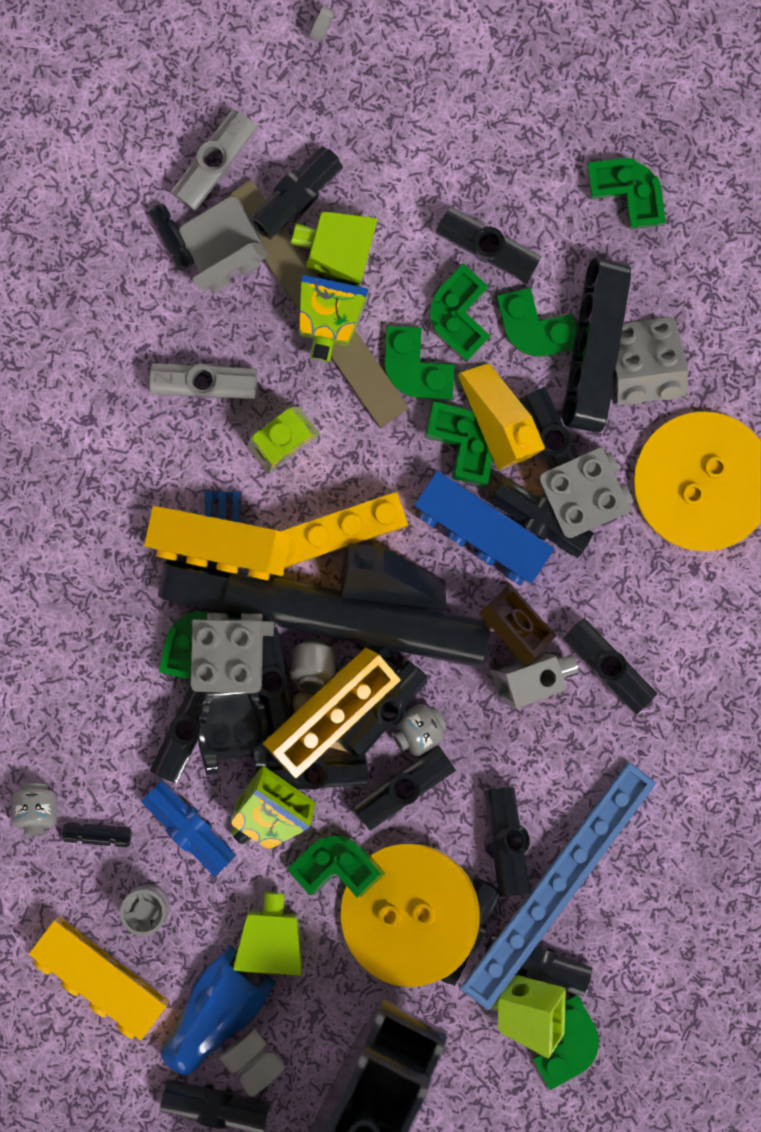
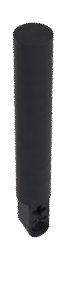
[158,560,490,669]

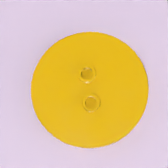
[633,412,761,551]
[341,844,480,987]

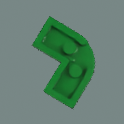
[587,158,666,230]
[430,263,491,363]
[496,288,577,357]
[385,326,455,400]
[424,401,493,487]
[159,611,241,680]
[287,836,385,898]
[532,994,599,1090]

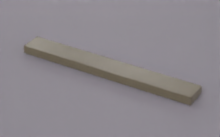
[223,179,409,429]

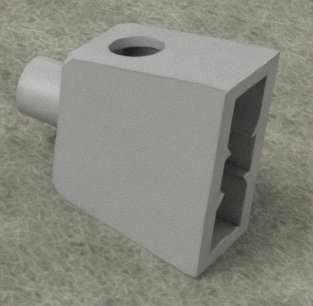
[490,653,579,708]

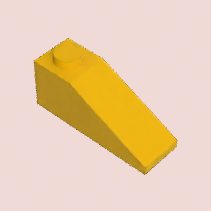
[458,363,545,471]

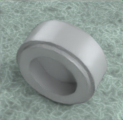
[309,5,335,43]

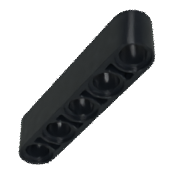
[562,257,631,433]

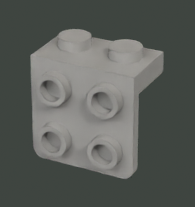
[179,197,270,293]
[615,317,688,406]
[540,447,634,538]
[191,613,274,693]

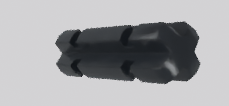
[149,204,194,271]
[62,823,132,847]

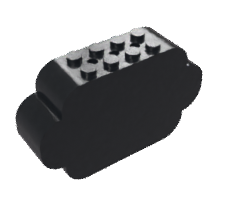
[308,998,448,1132]

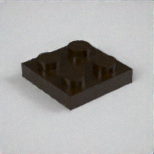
[479,583,557,666]

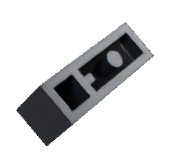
[341,543,447,610]

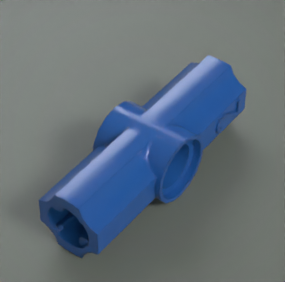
[141,780,237,877]

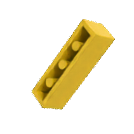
[281,492,408,569]
[144,505,292,580]
[262,648,401,778]
[28,916,170,1041]

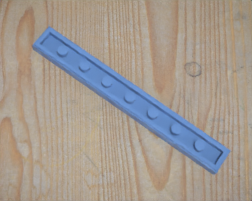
[460,762,657,1011]

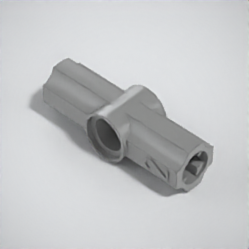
[170,109,257,211]
[149,363,257,400]

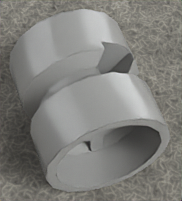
[120,884,171,936]
[219,1028,285,1097]

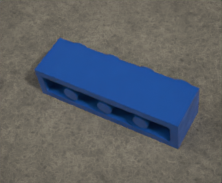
[414,471,555,586]

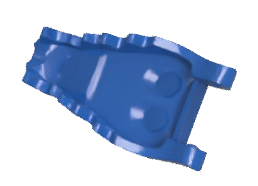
[160,945,276,1075]

